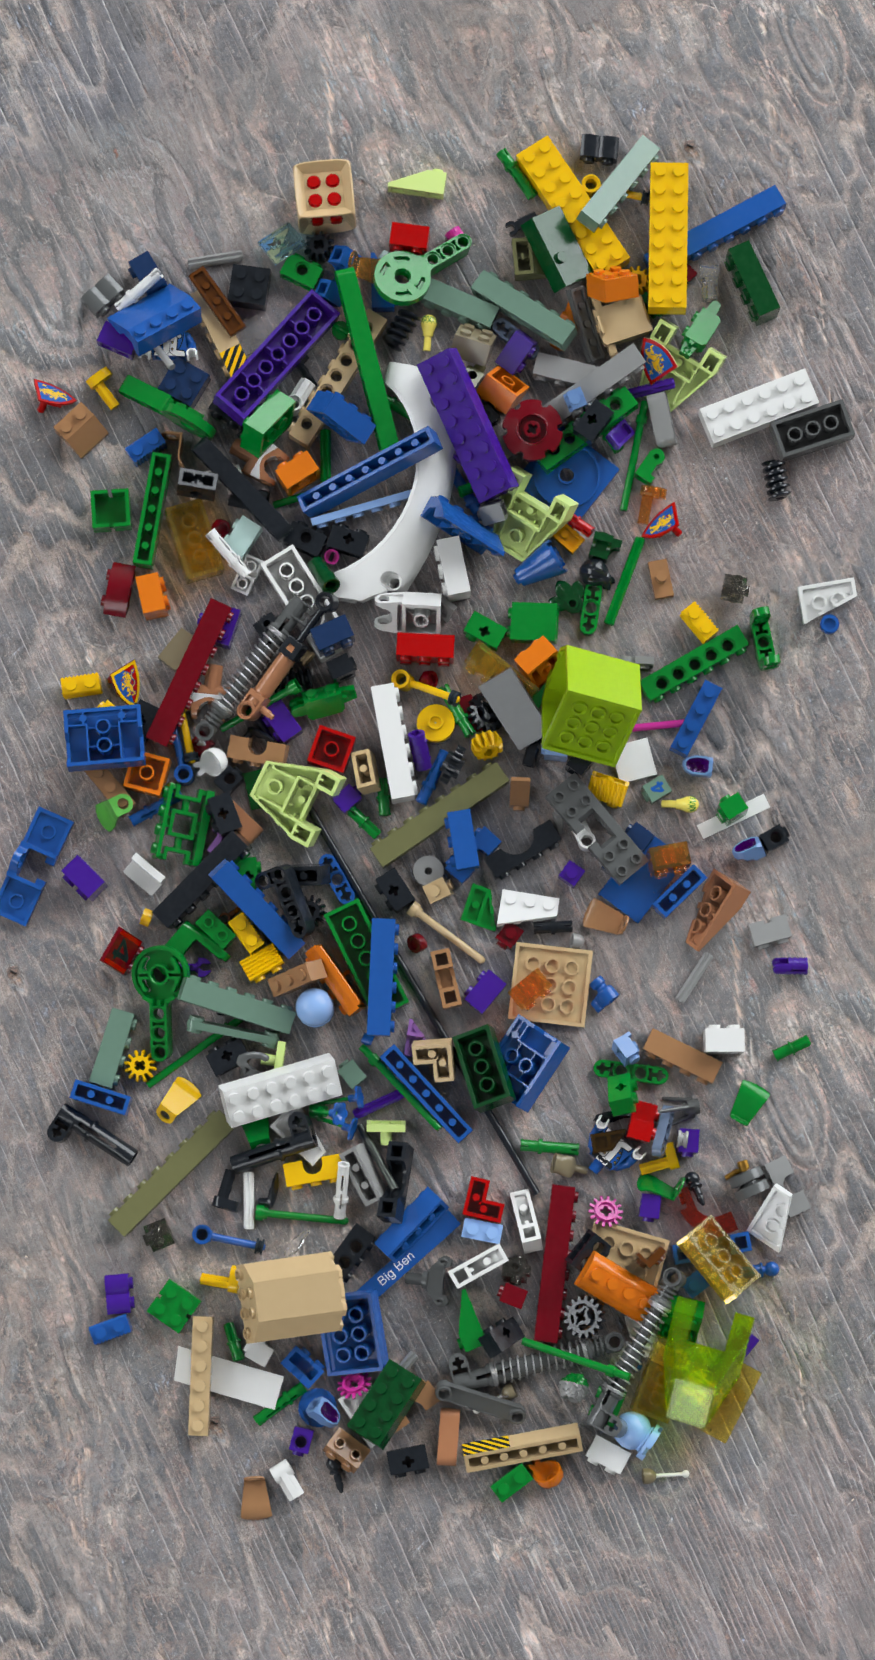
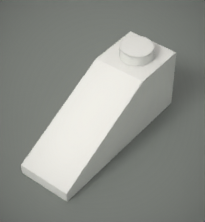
[510,1189,543,1254]
[448,1244,509,1289]

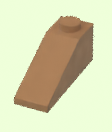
[509,777,531,811]

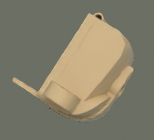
[591,295,653,359]

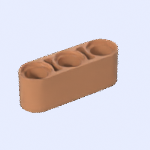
[219,792,264,844]
[436,1408,460,1466]

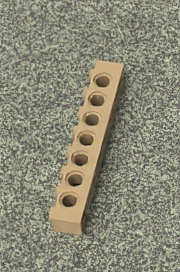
[288,308,388,450]

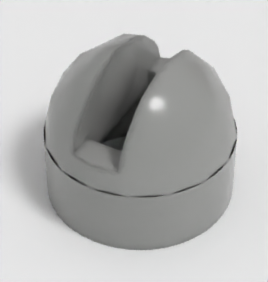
[569,933,585,949]

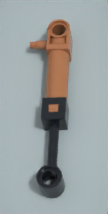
[237,592,339,721]

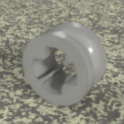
[676,1130,689,1148]

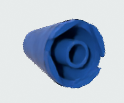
[513,539,568,586]

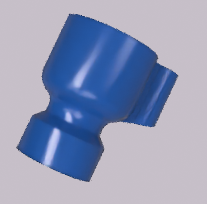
[589,975,619,1013]

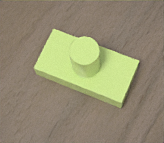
[260,1041,287,1069]
[367,1120,406,1145]

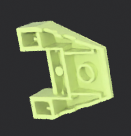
[639,318,727,412]
[493,465,579,562]
[250,761,347,848]

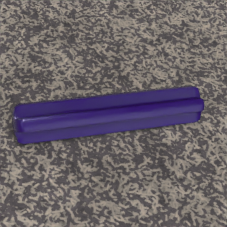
[628,378,675,399]
[352,1090,405,1119]

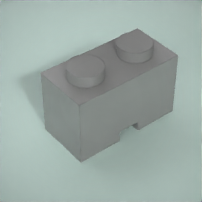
[747,914,792,950]

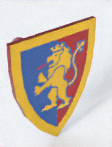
[107,660,140,705]

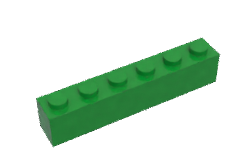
[133,452,173,570]

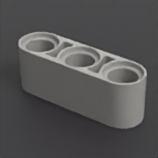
[647,391,677,449]

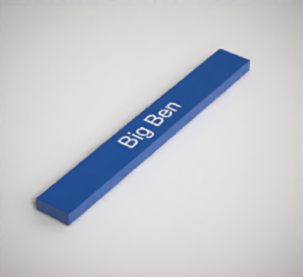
[357,1210,461,1298]

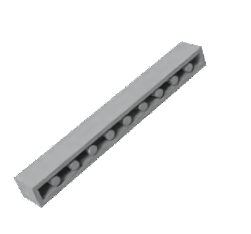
[498,343,646,462]

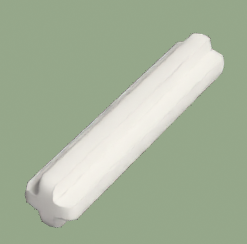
[243,1172,254,1229]

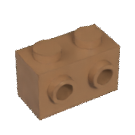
[323,1427,371,1474]

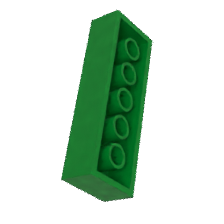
[324,898,409,1010]

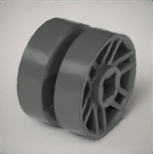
[728,1165,770,1202]

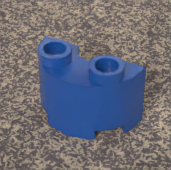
[281,1346,325,1389]

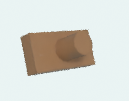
[648,558,674,600]

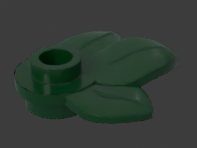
[548,580,585,614]

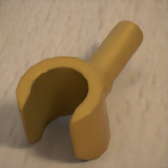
[724,1160,749,1180]

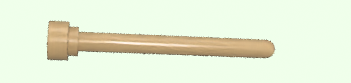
[406,901,485,964]

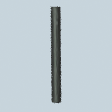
[357,1123,399,1192]

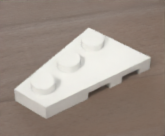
[797,577,857,624]
[746,1183,793,1253]

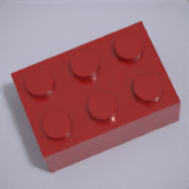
[396,632,455,667]

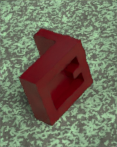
[495,923,524,950]

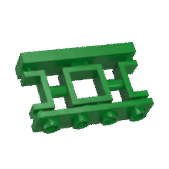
[150,782,215,868]

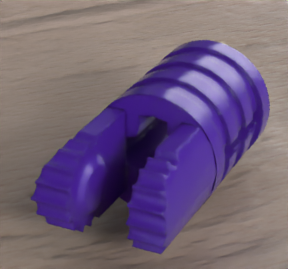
[772,957,808,975]

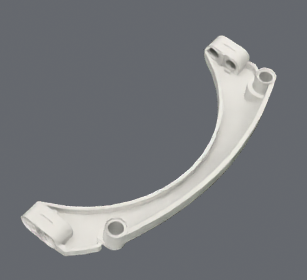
[329,362,457,604]

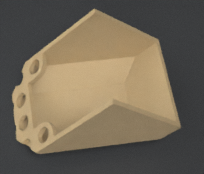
[235,1251,347,1344]

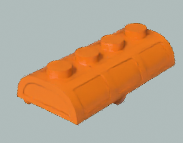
[305,944,366,1017]
[574,1250,658,1321]

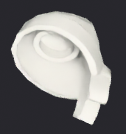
[191,748,228,777]

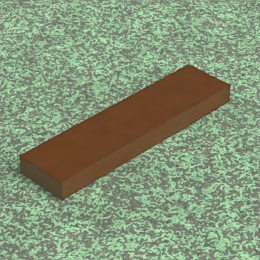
[188,266,246,338]

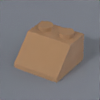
[53,402,109,459]

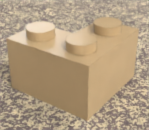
[412,1038,456,1082]

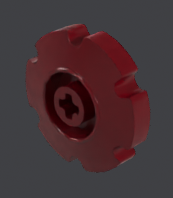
[502,399,563,461]

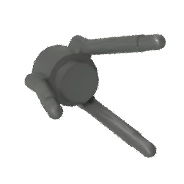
[658,1097,700,1126]

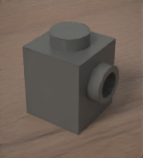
[477,498,508,526]

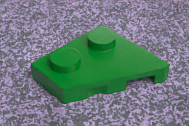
[460,883,496,932]

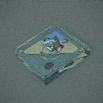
[257,222,307,265]

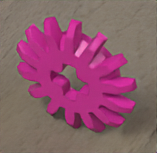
[588,1196,623,1227]
[337,1372,371,1399]

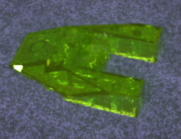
[663,1296,756,1429]

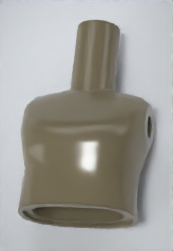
[550,1153,588,1178]

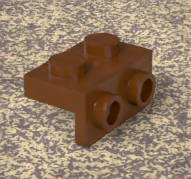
[634,1246,666,1269]

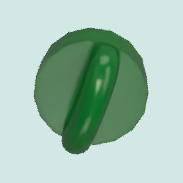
[332,321,349,341]

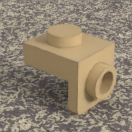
[422,877,455,904]

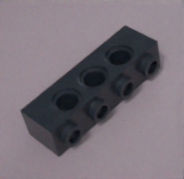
[333,1223,375,1283]

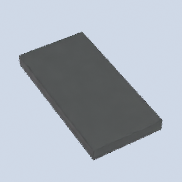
[478,667,542,751]

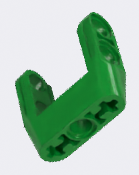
[749,606,781,672]
[157,920,231,988]

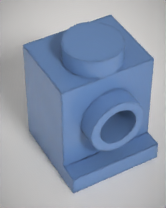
[563,387,587,413]
[612,1032,640,1067]

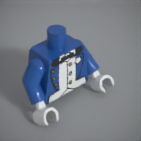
[140,332,199,361]
[588,1115,647,1175]

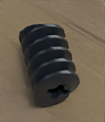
[382,309,421,352]
[761,460,791,502]
[275,666,313,693]

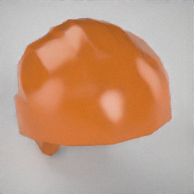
[525,1460,563,1489]

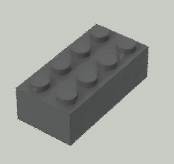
[769,399,855,462]

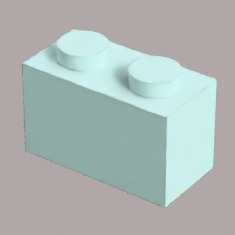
[224,515,263,562]

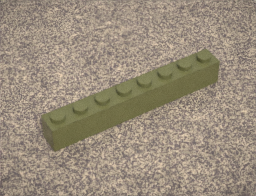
[370,762,510,869]
[108,1110,236,1237]

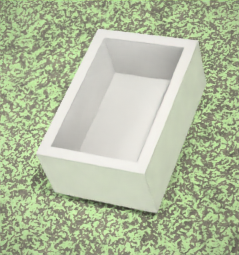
[433,535,471,602]

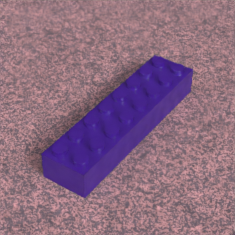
[213,289,340,427]
[417,348,519,504]

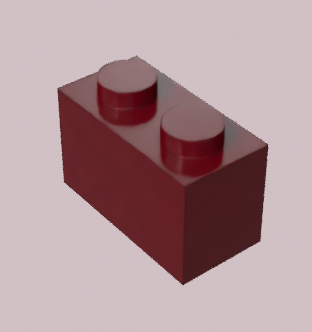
[496,1282,528,1309]

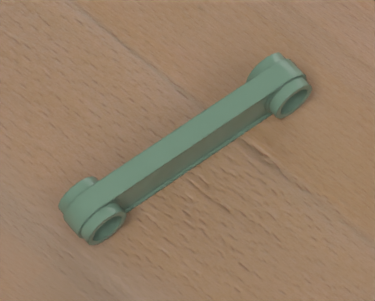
[187,1015,280,1049]

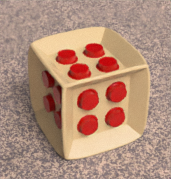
[293,159,356,235]

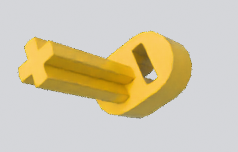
[86,366,120,410]
[639,1142,680,1175]
[200,1265,239,1294]

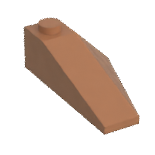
[686,869,751,951]

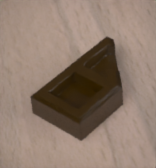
[590,1129,626,1154]

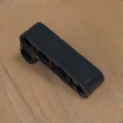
[255,864,315,938]

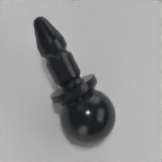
[685,1172,705,1206]
[326,1458,344,1493]

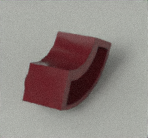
[101,562,136,618]

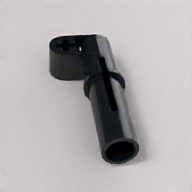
[47,1103,138,1167]
[230,1112,318,1174]

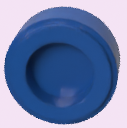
[820,614,839,634]

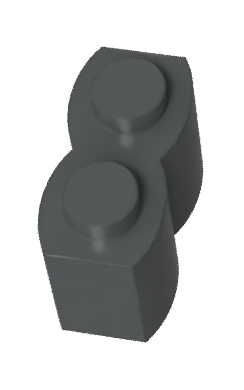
[81,274,125,318]

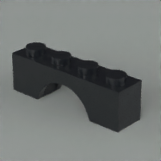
[484,819,562,880]
[377,1141,414,1224]

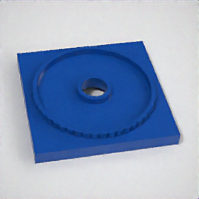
[524,426,620,528]

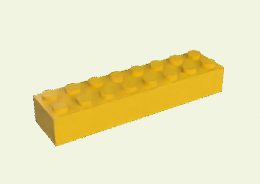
[516,135,630,272]
[648,162,689,315]

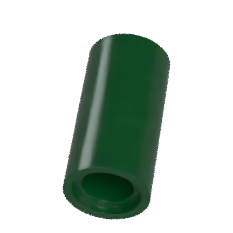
[307,557,340,594]

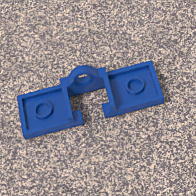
[0,807,74,927]

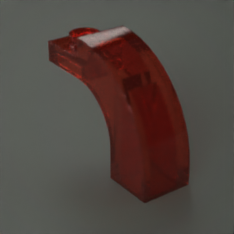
[678,1186,738,1235]

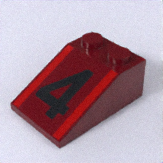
[100,927,145,976]

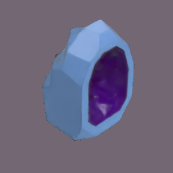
[682,755,713,778]
[732,837,767,861]
[306,1396,340,1428]

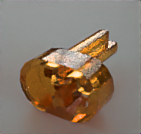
[637,485,667,525]

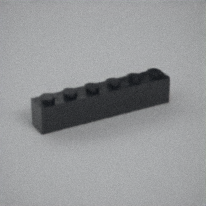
[152,830,253,929]

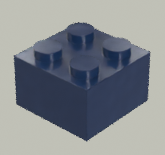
[158,356,211,409]
[310,614,355,658]

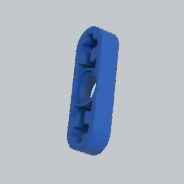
[319,854,355,905]

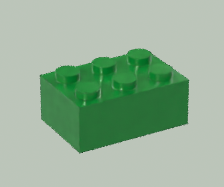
[240,389,296,459]

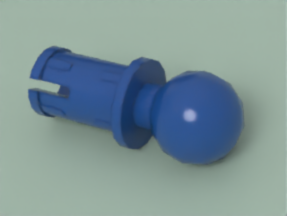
[742,1261,780,1278]

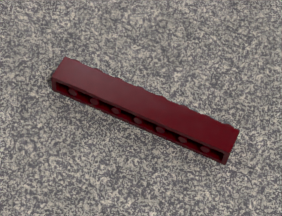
[146,598,234,747]
[533,1184,579,1343]

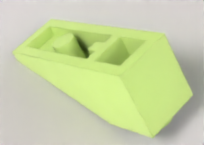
[388,169,447,200]

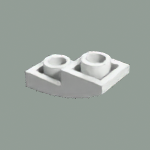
[231,553,264,596]

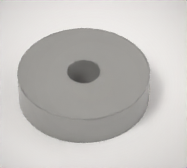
[413,856,444,886]

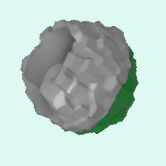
[558,1373,589,1403]

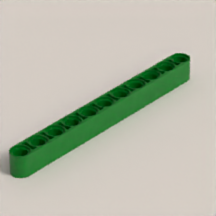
[334,267,399,452]

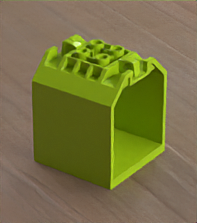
[541,645,642,767]

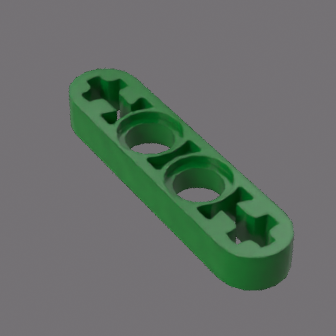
[593,1060,669,1085]

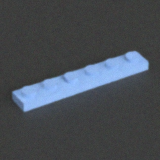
[310,489,412,529]

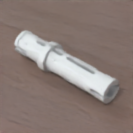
[114,268,164,311]
[205,528,251,579]
[333,1161,350,1219]

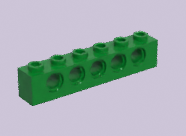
[537,386,639,475]
[640,624,749,704]

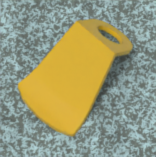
[156,1076,202,1124]

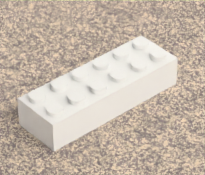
[698,368,819,449]
[260,544,354,664]
[371,683,418,804]
[218,1053,343,1128]

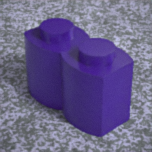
[104,1273,135,1315]

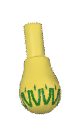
[421,314,437,351]
[661,796,699,813]

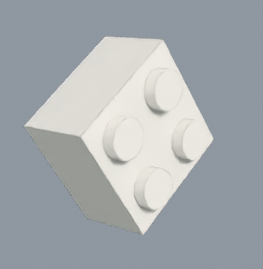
[703,1025,745,1054]

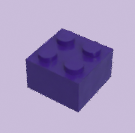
[61,855,108,902]

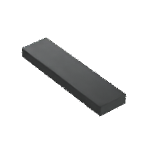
[565,285,606,363]

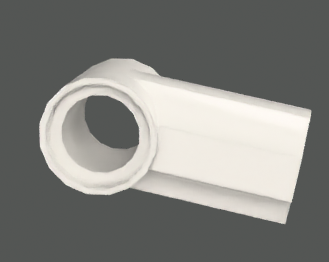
[289,377,315,416]
[572,820,596,852]
[269,1459,304,1501]

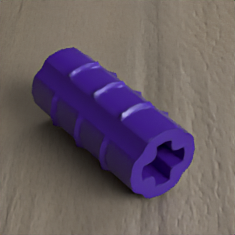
[408,729,432,771]

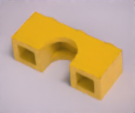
[283,1153,344,1190]

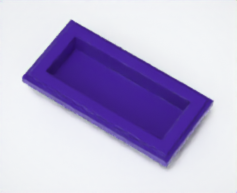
[606,419,635,450]

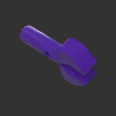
[180,958,212,977]

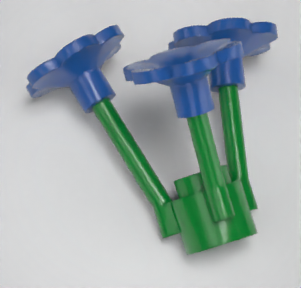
[309,1086,364,1141]

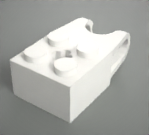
[374,592,442,634]

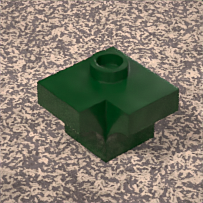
[588,531,622,563]

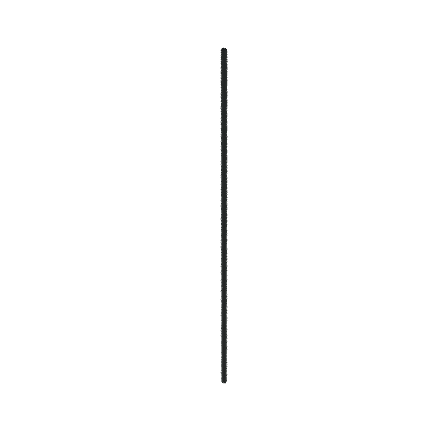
[247,706,540,1196]

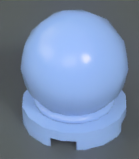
[295,988,335,1028]
[613,1411,664,1461]

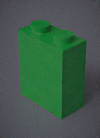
[507,602,560,645]

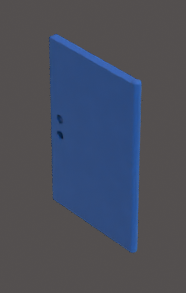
[598,830,687,924]

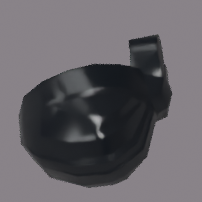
[579,558,615,591]

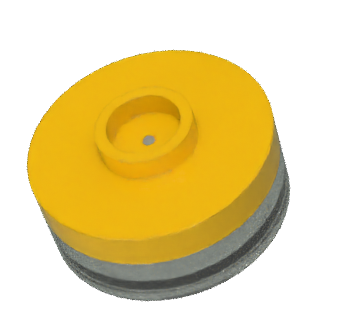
[417,704,456,745]

